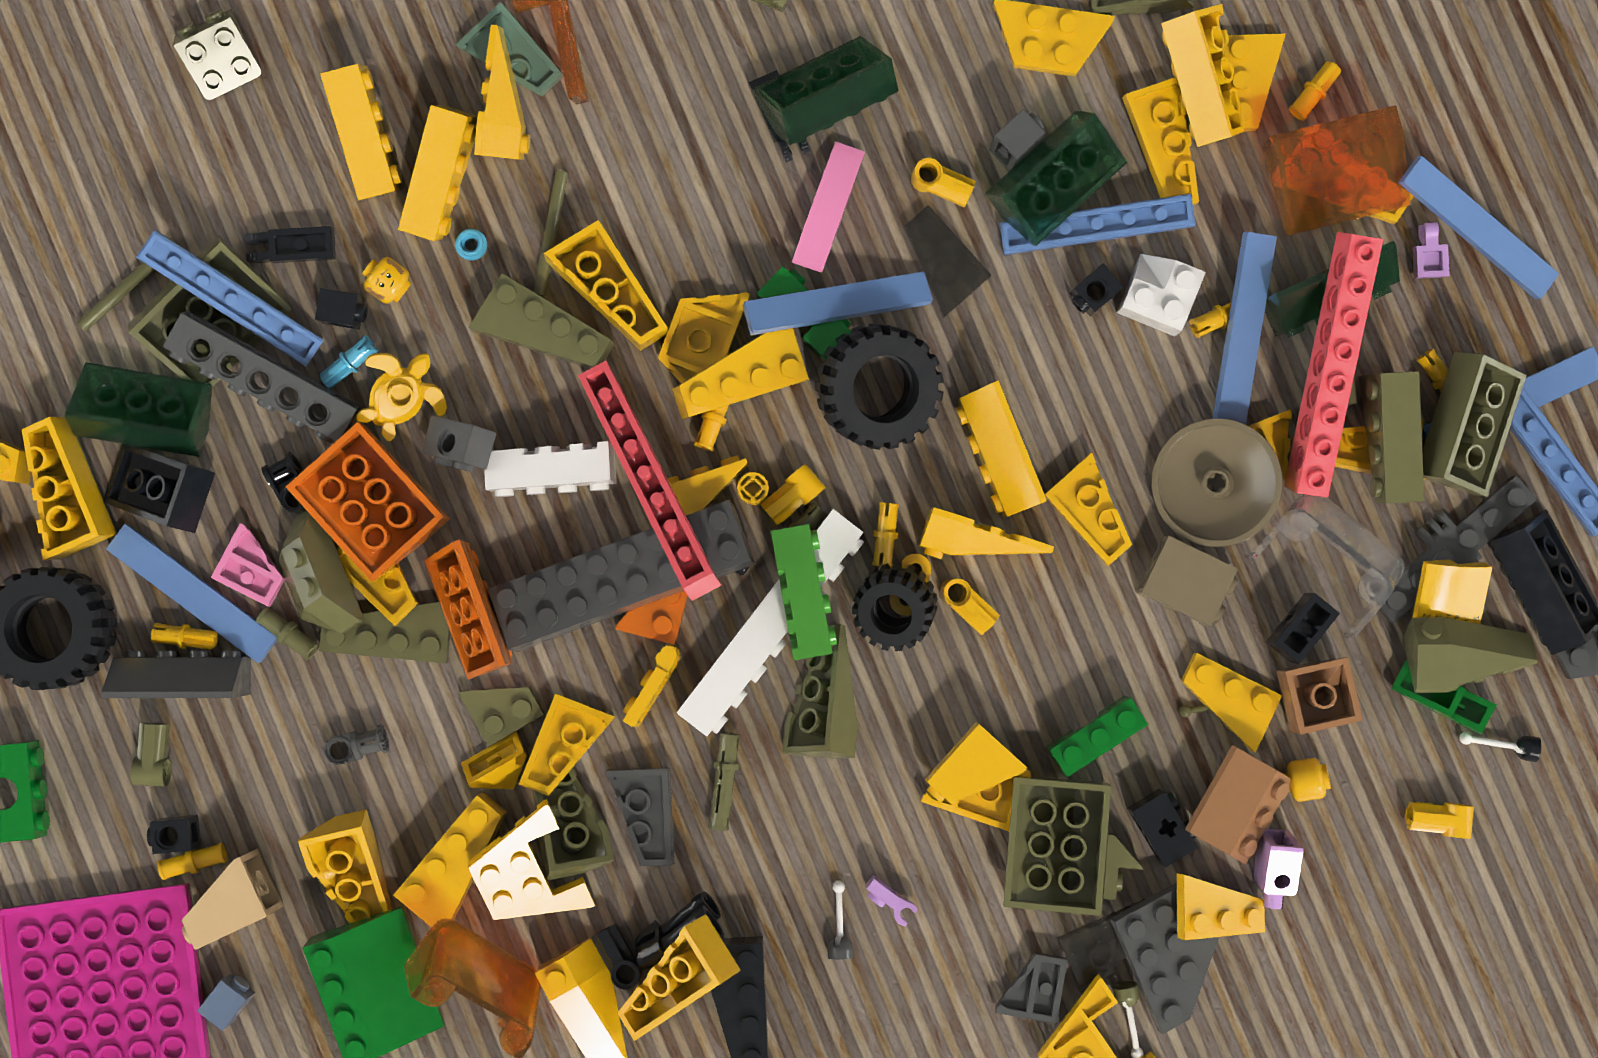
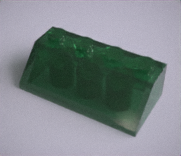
[752,36,899,145]
[985,111,1127,246]
[1265,241,1400,338]
[64,362,212,457]

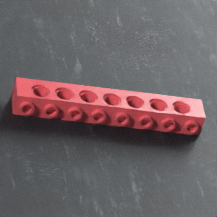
[1284,232,1383,497]
[578,361,721,601]

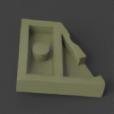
[458,686,545,747]

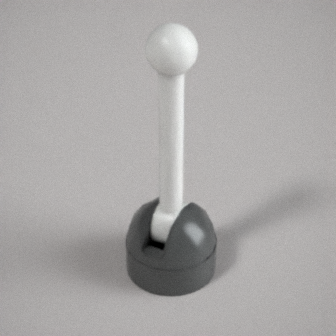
[828,880,853,960]

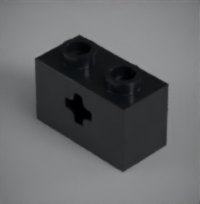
[1265,593,1340,664]
[1127,789,1198,867]

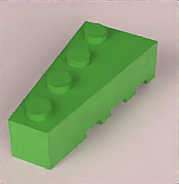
[771,524,837,661]

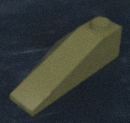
[1402,617,1538,693]
[782,624,858,759]

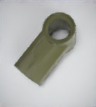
[130,723,172,787]

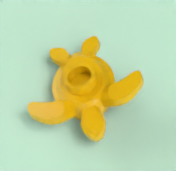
[356,353,447,442]

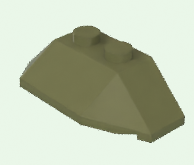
[278,510,364,633]

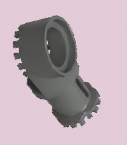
[324,724,389,765]

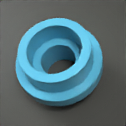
[455,228,488,261]

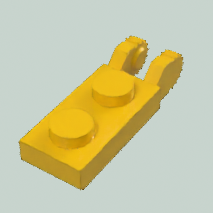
[623,645,681,727]

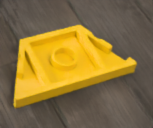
[993,0,1115,77]
[658,292,750,383]
[920,769,1031,831]

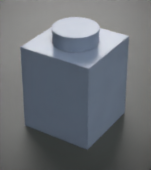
[197,974,255,1031]

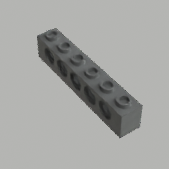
[163,311,361,443]

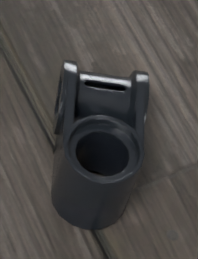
[261,452,306,514]

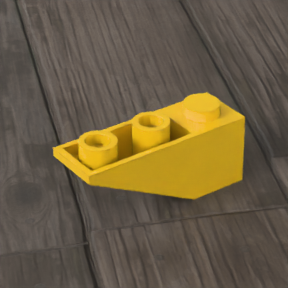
[667,455,748,515]

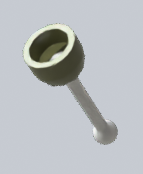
[1112,981,1144,1058]

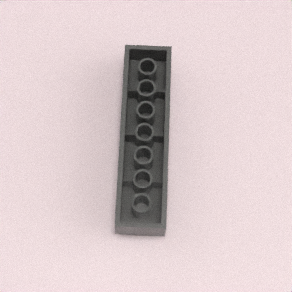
[488,500,755,652]

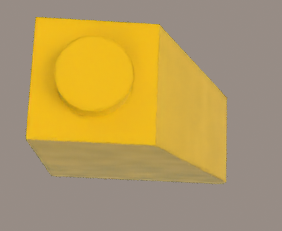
[925,722,1028,804]

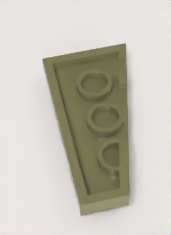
[319,602,451,663]

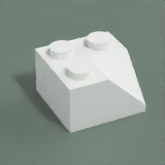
[1116,254,1206,336]

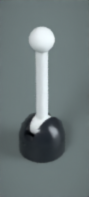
[1459,732,1541,763]

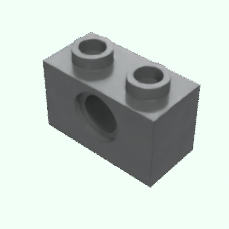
[989,109,1046,173]
[422,416,497,472]

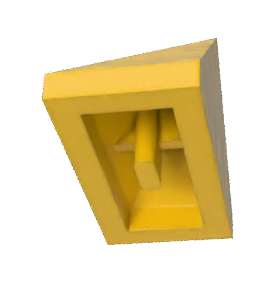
[461,731,527,789]

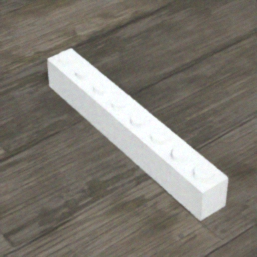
[677,509,864,736]

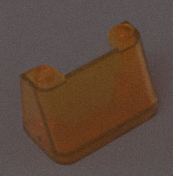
[404,918,542,1058]

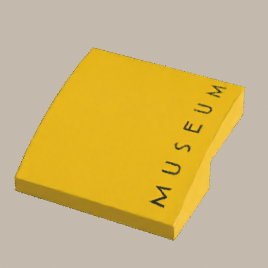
[1412,559,1492,624]

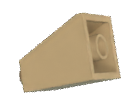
[181,848,284,950]

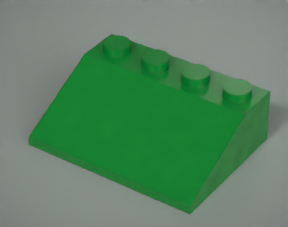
[302,906,445,1058]

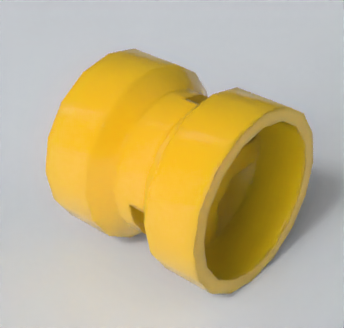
[737,472,769,505]

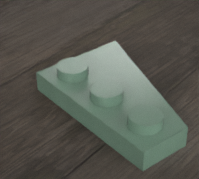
[455,2,565,97]

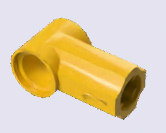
[910,158,976,207]
[760,463,826,526]
[939,578,1000,635]
[1405,801,1474,839]

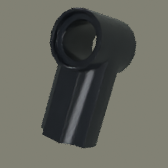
[591,923,643,990]

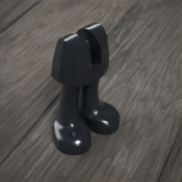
[635,891,724,969]

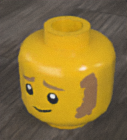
[362,256,412,304]

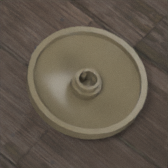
[1152,419,1283,547]

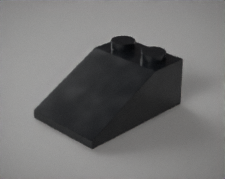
[103,442,215,533]

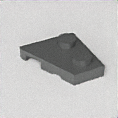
[995,952,1068,1024]

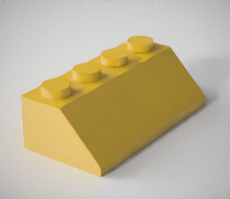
[955,380,1047,518]

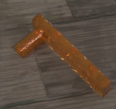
[512,0,589,105]

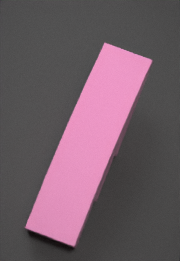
[792,141,865,273]

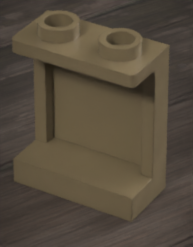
[1136,536,1238,627]

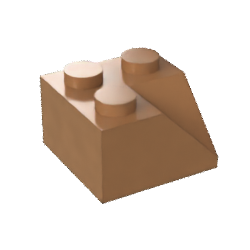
[1276,657,1363,735]

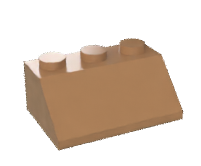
[1185,745,1291,864]

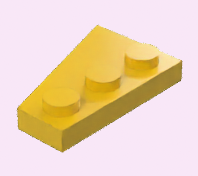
[1044,452,1132,566]
[337,547,418,626]
[519,694,615,796]

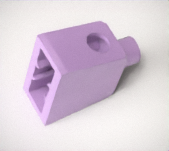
[1254,829,1304,909]

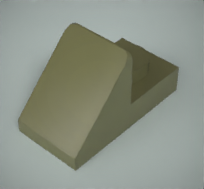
[1103,831,1143,900]

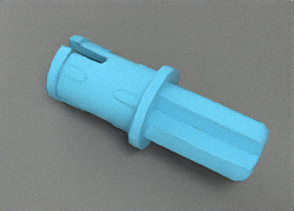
[320,335,379,388]

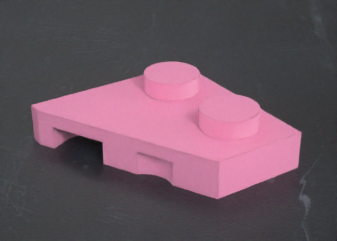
[211,523,285,607]

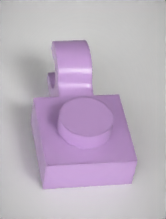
[1412,222,1450,279]
[865,874,918,926]

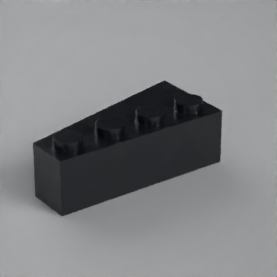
[711,936,769,1058]

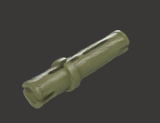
[708,732,740,831]

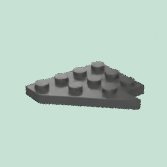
[1110,874,1219,1034]

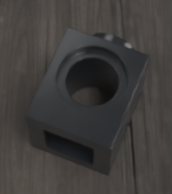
[1070,264,1124,317]
[315,288,368,330]
[147,815,201,854]

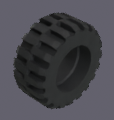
[815,324,944,450]
[0,567,117,690]

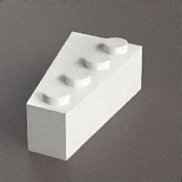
[484,441,617,497]

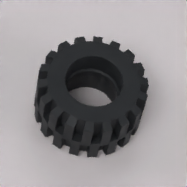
[852,563,938,651]

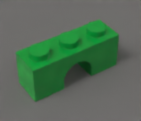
[756,266,852,363]
[1045,695,1149,777]
[0,740,50,843]

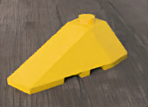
[474,25,530,160]
[918,507,1054,559]
[298,809,392,924]
[535,938,628,1058]

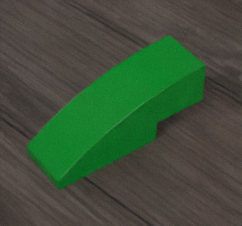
[1391,660,1497,735]

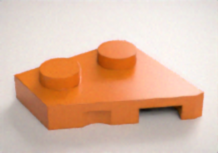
[615,591,688,645]

